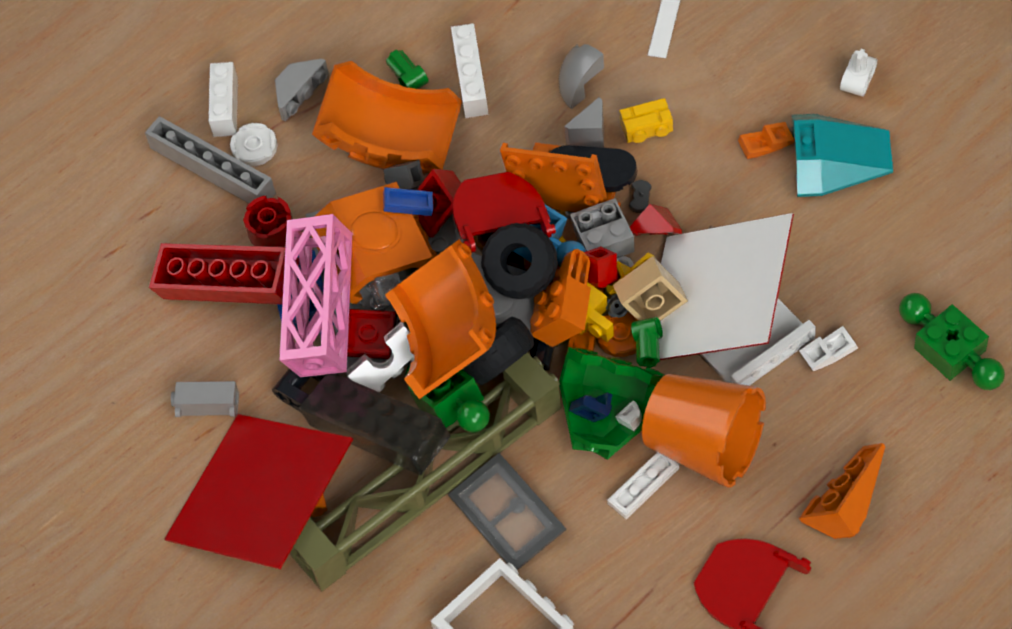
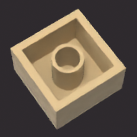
[613,256,688,321]

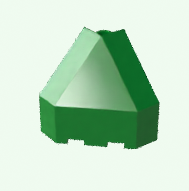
[559,347,665,460]

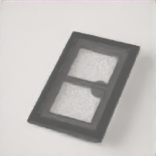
[448,453,566,570]

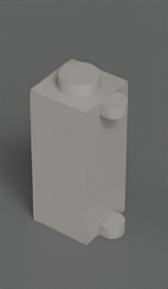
[171,381,239,417]

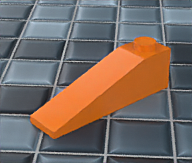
[799,443,886,539]

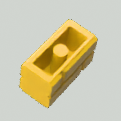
[619,98,673,143]

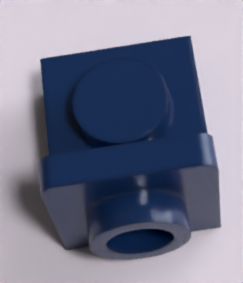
[569,392,612,422]

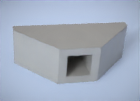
[275,59,329,122]

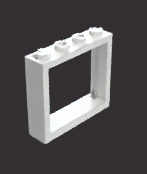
[431,558,574,629]

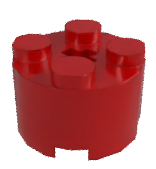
[243,196,293,247]

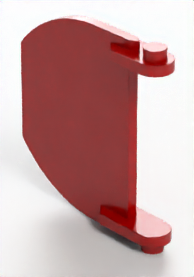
[453,172,556,253]
[694,539,811,629]

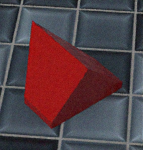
[629,204,682,236]

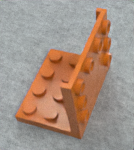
[500,142,616,212]

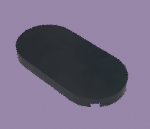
[549,145,638,192]

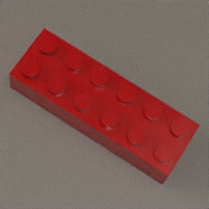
[149,243,300,305]

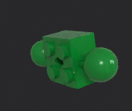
[899,293,1005,391]
[405,363,490,432]

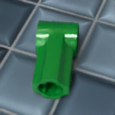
[386,49,429,89]
[631,317,663,368]

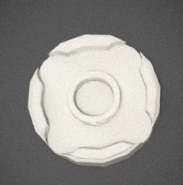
[230,123,278,166]

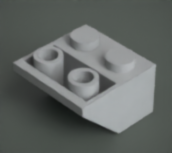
[570,198,635,258]

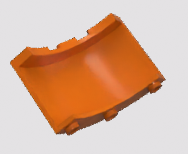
[312,61,462,173]
[385,239,496,399]

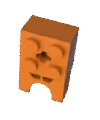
[530,249,591,347]

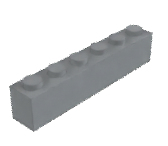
[145,116,276,203]

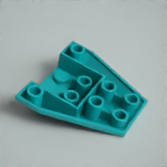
[791,114,893,197]

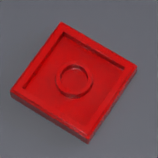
[347,309,396,359]

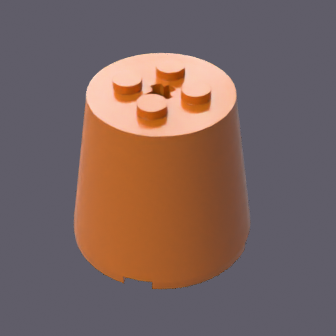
[642,373,766,488]

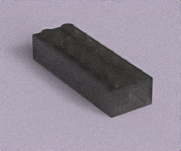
[299,374,451,475]

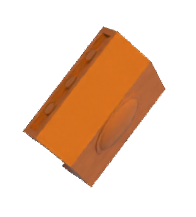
[311,182,437,304]

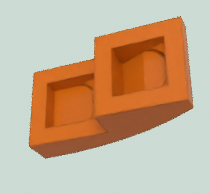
[738,122,794,159]

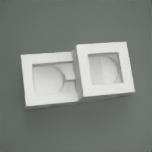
[799,326,858,371]

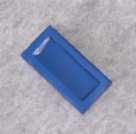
[383,187,433,216]

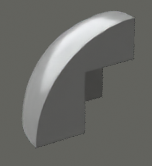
[559,44,604,109]

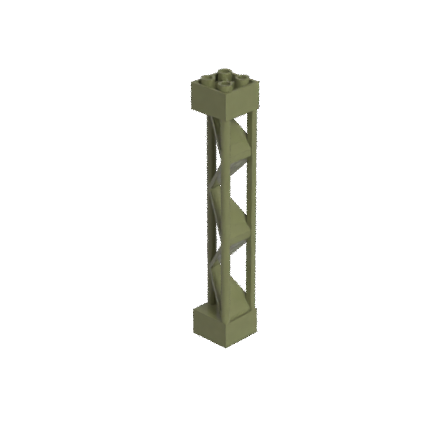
[290,352,561,592]

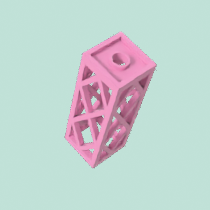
[279,214,353,377]

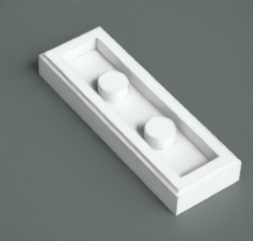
[607,452,679,520]

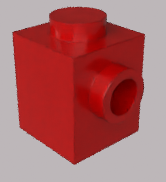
[584,246,618,288]

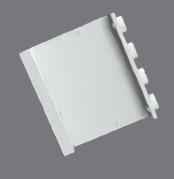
[700,299,816,386]

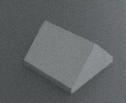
[565,97,604,148]

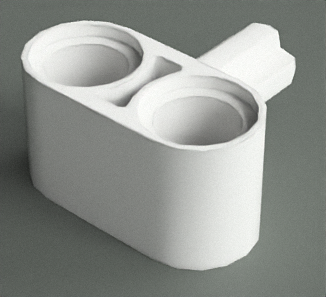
[840,49,877,97]

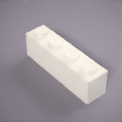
[451,23,489,118]

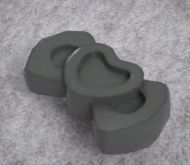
[629,180,652,213]

